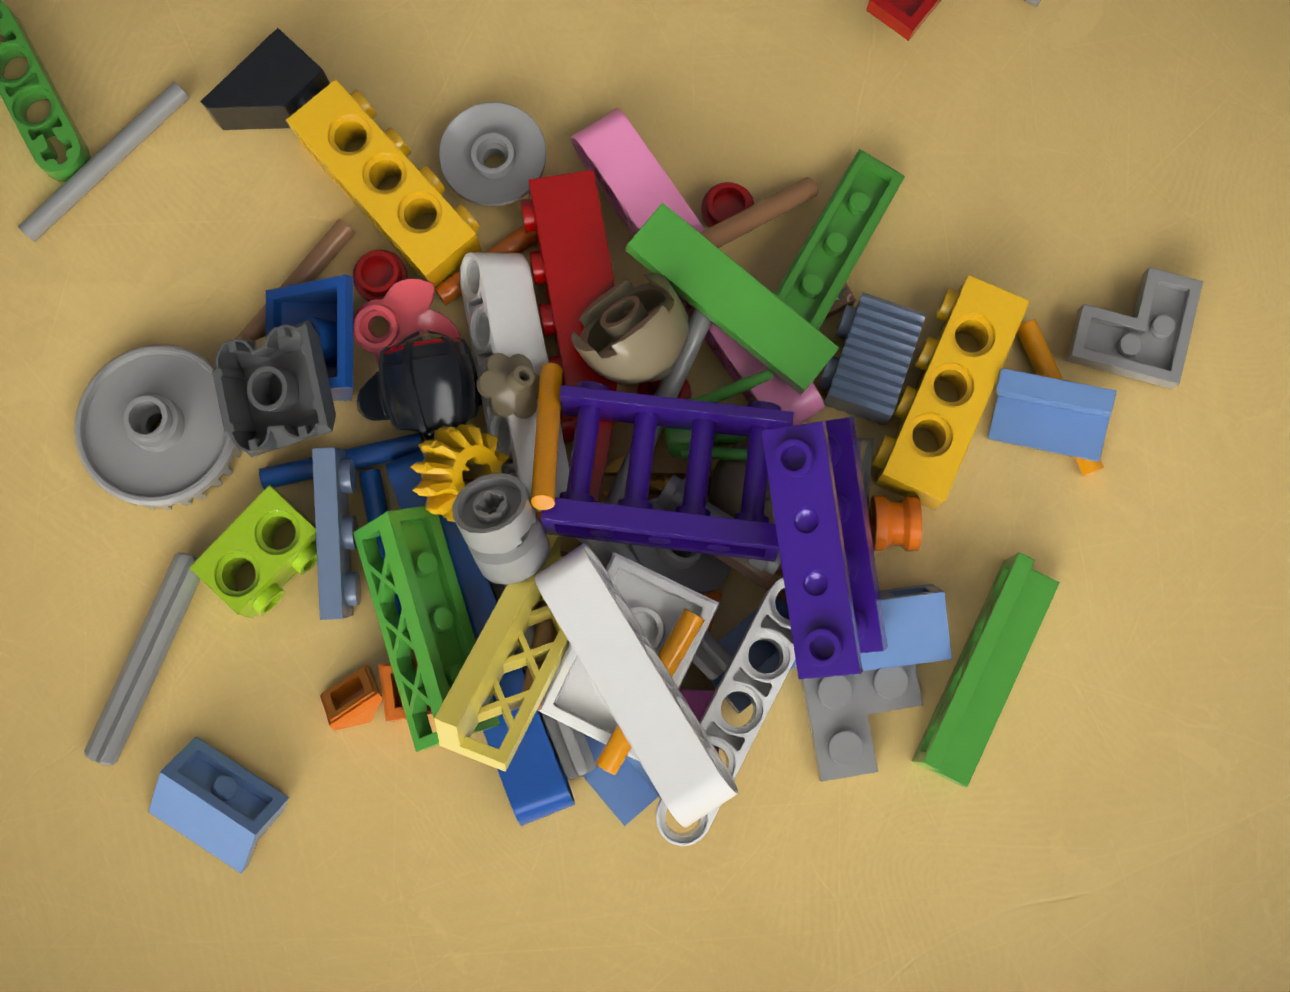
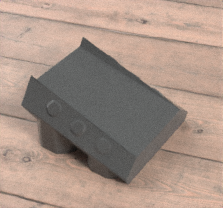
[212,320,336,457]

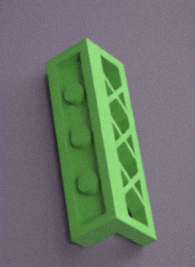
[353,506,501,752]
[912,552,1060,787]

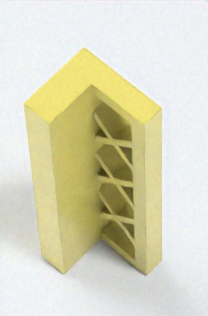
[434,534,570,772]

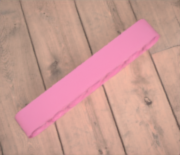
[571,108,824,426]

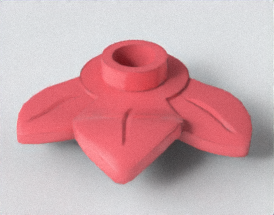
[353,279,461,365]

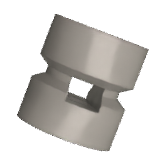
[452,473,550,585]

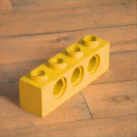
[286,79,482,287]
[872,275,1030,510]

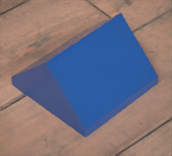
[265,274,353,401]

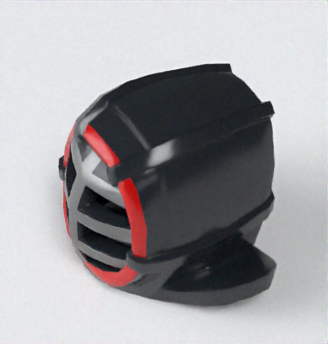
[357,329,483,439]

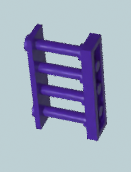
[541,381,794,562]
[761,416,888,680]

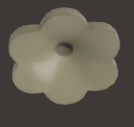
[476,353,540,419]

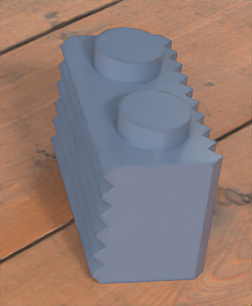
[818,292,926,425]

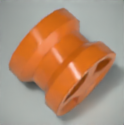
[869,496,922,551]

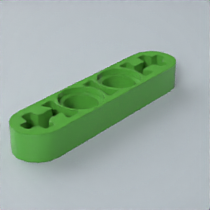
[0,1,90,182]

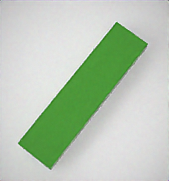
[774,149,905,330]
[625,202,839,395]

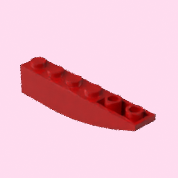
[520,170,617,503]

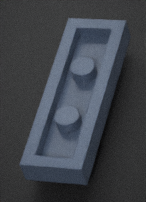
[312,447,361,620]

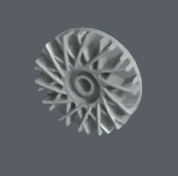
[74,344,242,510]

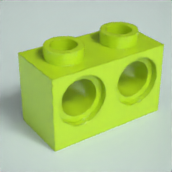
[189,485,317,619]

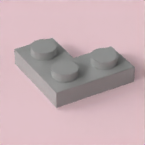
[1065,267,1203,389]
[801,664,923,782]

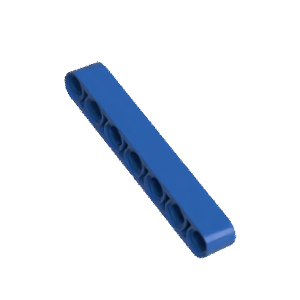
[385,450,575,826]

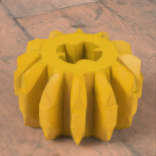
[410,425,510,522]

